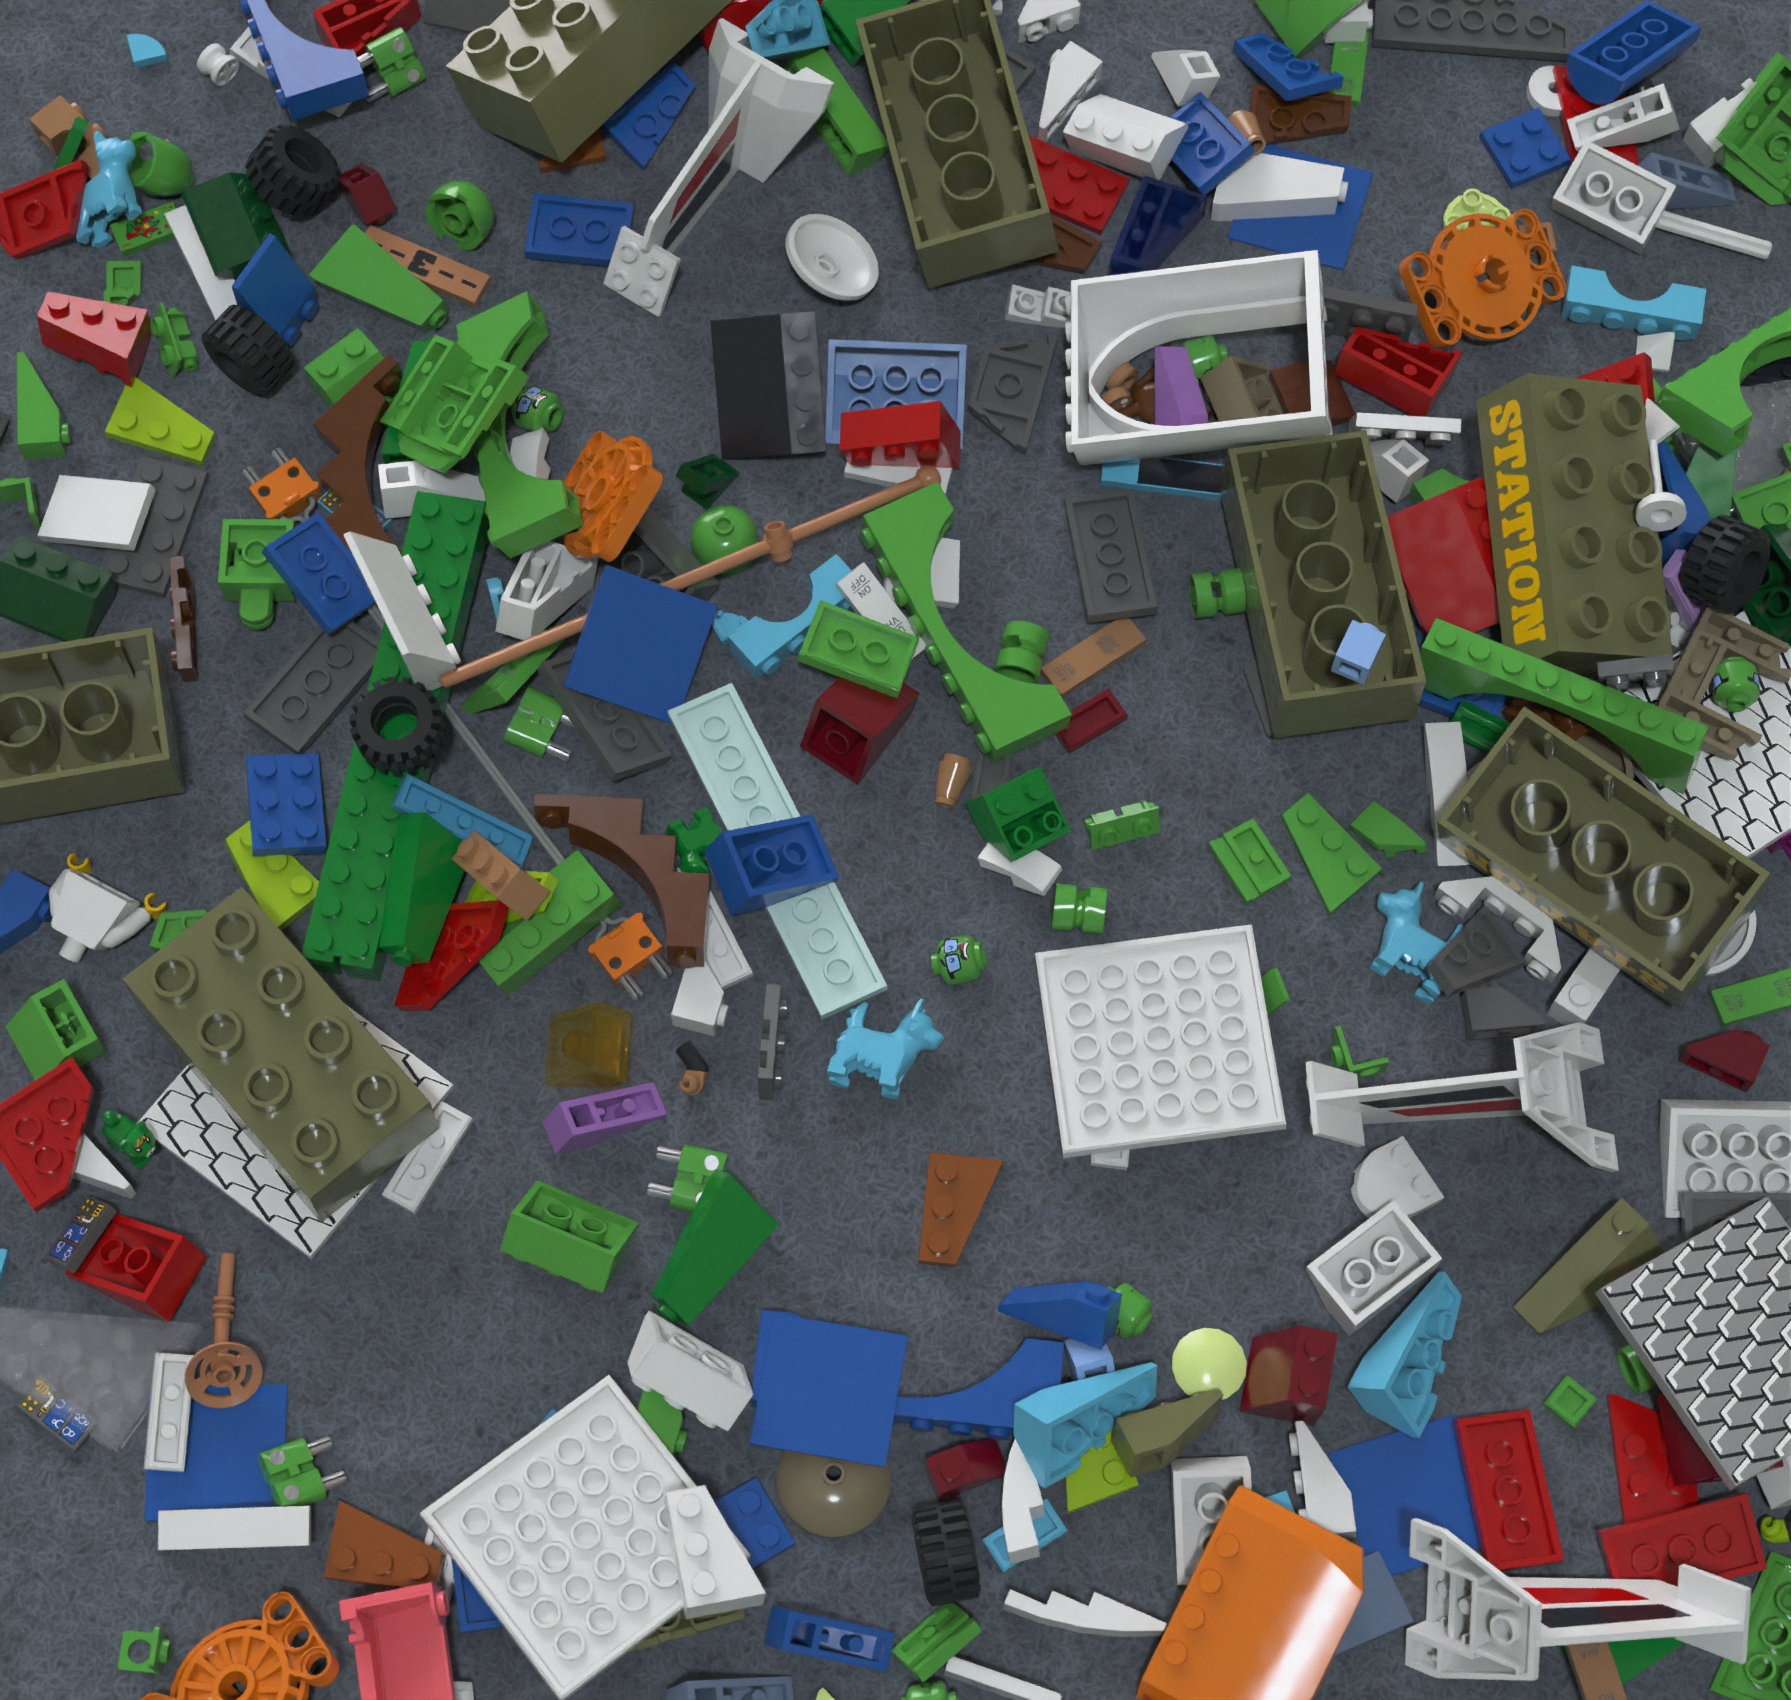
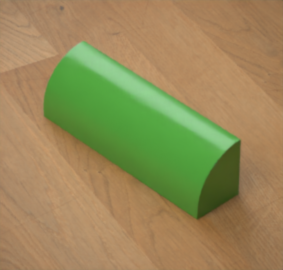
[785,47,889,176]

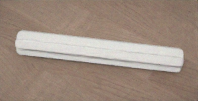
[1656,211,1772,259]

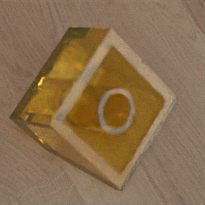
[544,1002,632,1089]

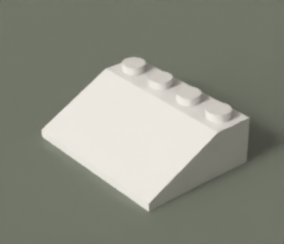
[343,531,461,691]
[1659,1099,1791,1218]

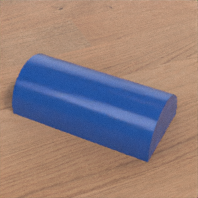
[1567,0,1701,104]

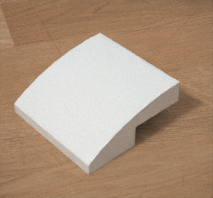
[884,538,960,609]

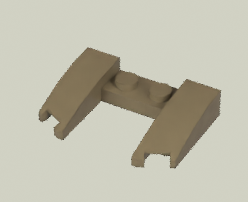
[1656,605,1791,760]

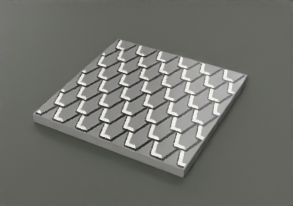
[1595,1196,1791,1491]

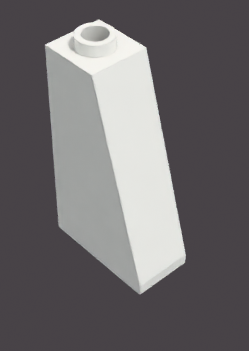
[1211,153,1348,221]

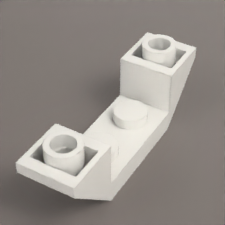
[1434,876,1561,983]

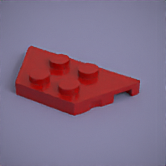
[0,159,89,260]
[1606,1394,1699,1524]

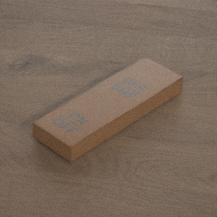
[1040,618,1146,698]
[1564,1642,1627,1700]

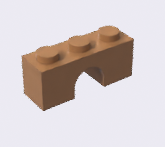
[29,95,108,184]
[452,830,550,921]

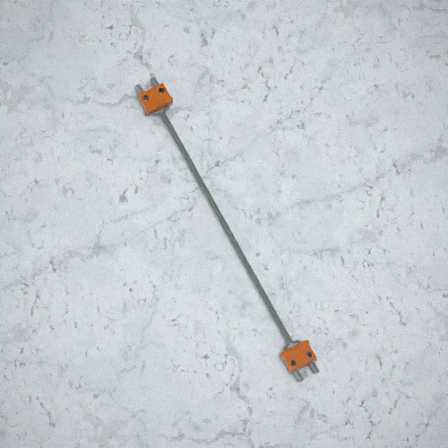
[242,448,673,1000]

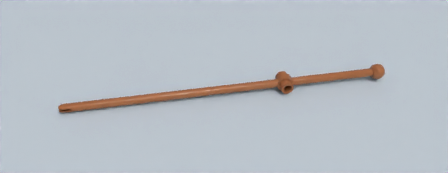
[439,465,941,688]

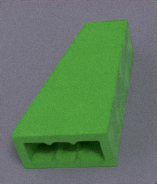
[309,224,451,333]

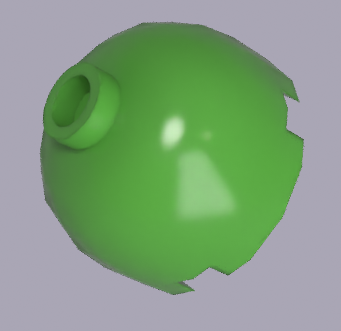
[425,180,494,251]
[690,505,759,576]

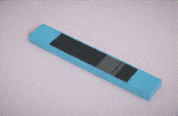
[1100,457,1225,501]

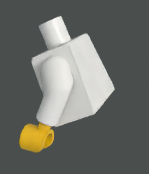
[49,853,167,963]

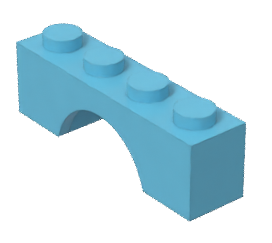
[1561,266,1706,341]
[728,554,854,680]

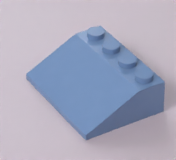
[825,339,967,449]

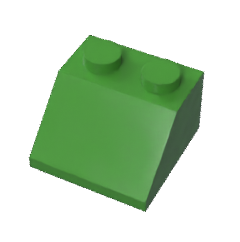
[304,328,400,409]

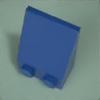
[232,234,319,347]
[1649,441,1710,568]
[704,814,839,916]

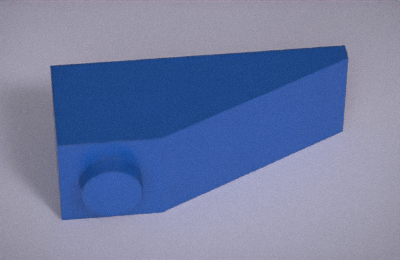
[0,869,52,954]
[998,1281,1122,1350]
[764,1605,895,1672]

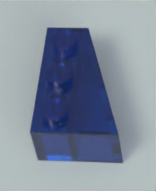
[1108,175,1208,276]

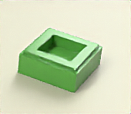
[1542,1375,1597,1430]

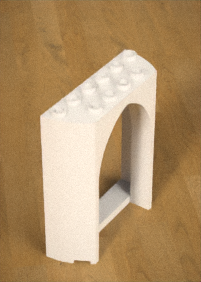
[1065,250,1333,465]

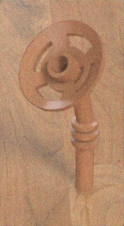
[185,1253,263,1408]

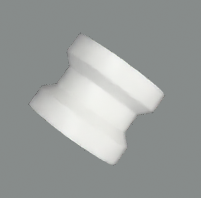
[197,43,240,86]

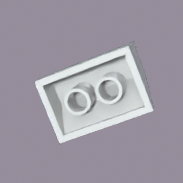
[1063,94,1188,183]
[1551,140,1676,254]
[1306,1200,1442,1336]
[628,1311,753,1432]

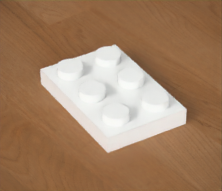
[1348,413,1461,446]

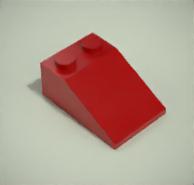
[64,1214,207,1322]

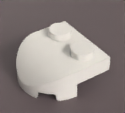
[1351,1136,1445,1219]

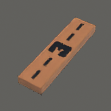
[365,225,491,308]

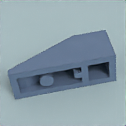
[1637,152,1736,210]
[666,1676,794,1700]

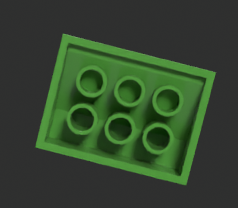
[1709,1551,1791,1700]

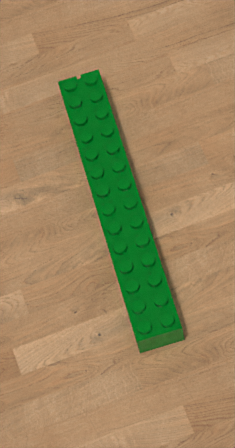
[301,491,490,982]

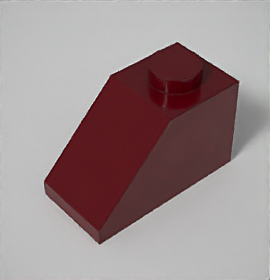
[337,163,396,225]
[1678,1029,1770,1093]
[924,1439,1007,1503]

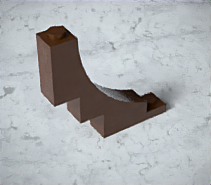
[313,354,403,554]
[534,794,710,969]

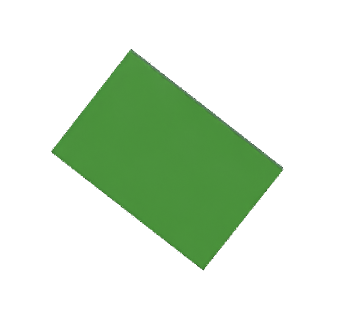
[797,600,920,698]

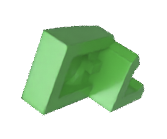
[104,261,143,306]
[1350,801,1427,857]

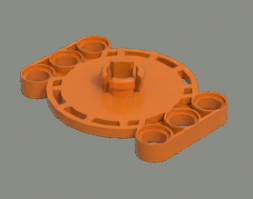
[1399,209,1566,349]
[564,431,663,562]
[141,1592,339,1700]

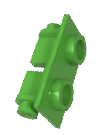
[150,303,199,379]
[1084,800,1160,850]

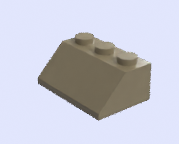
[1201,356,1285,422]

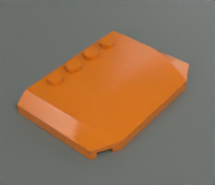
[1136,1485,1365,1700]

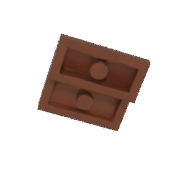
[1269,360,1355,427]

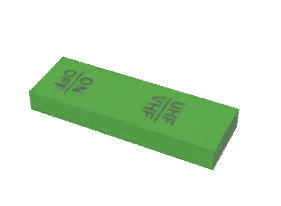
[1327,29,1369,107]
[1708,968,1791,1028]

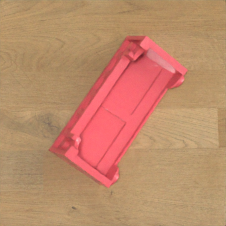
[339,1582,456,1700]

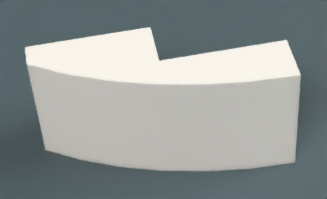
[1004,284,1071,328]
[978,842,1062,896]

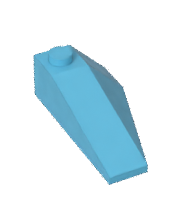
[745,0,831,59]
[1347,1271,1462,1438]
[1014,1362,1157,1488]

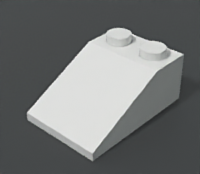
[1170,1456,1252,1585]

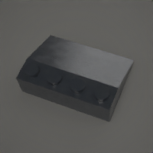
[710,311,826,459]

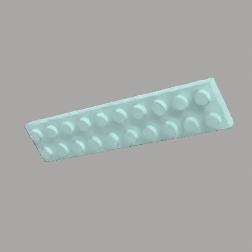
[667,683,887,1020]

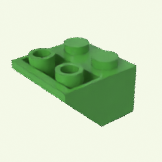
[5,979,106,1080]

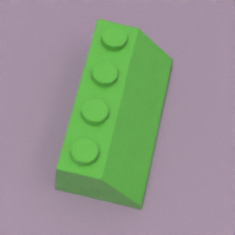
[479,849,622,995]

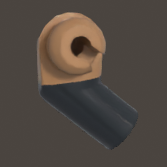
[675,1041,709,1096]

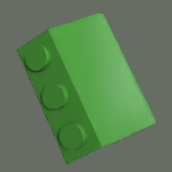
[500,1180,639,1293]

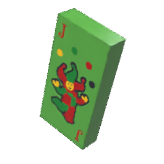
[110,201,176,258]

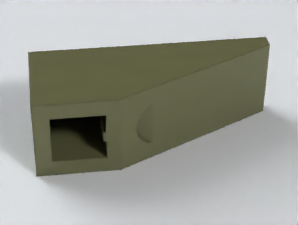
[1112,1389,1223,1477]

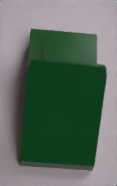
[675,453,740,510]

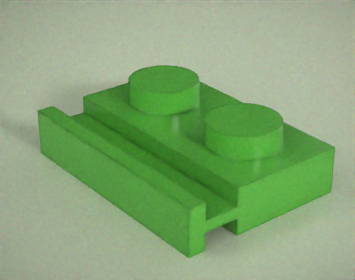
[1208,818,1292,906]
[891,1603,982,1683]

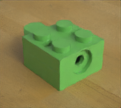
[218,519,296,630]

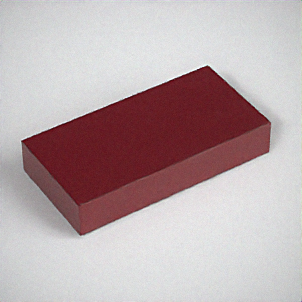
[1055,688,1128,754]

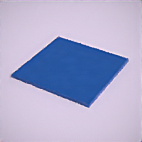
[1228,144,1373,270]
[563,565,718,723]
[749,1313,908,1468]
[144,1384,288,1521]
[1328,1414,1481,1576]

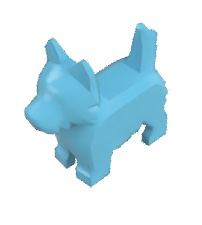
[76,131,142,248]
[1369,881,1463,1005]
[827,999,944,1100]

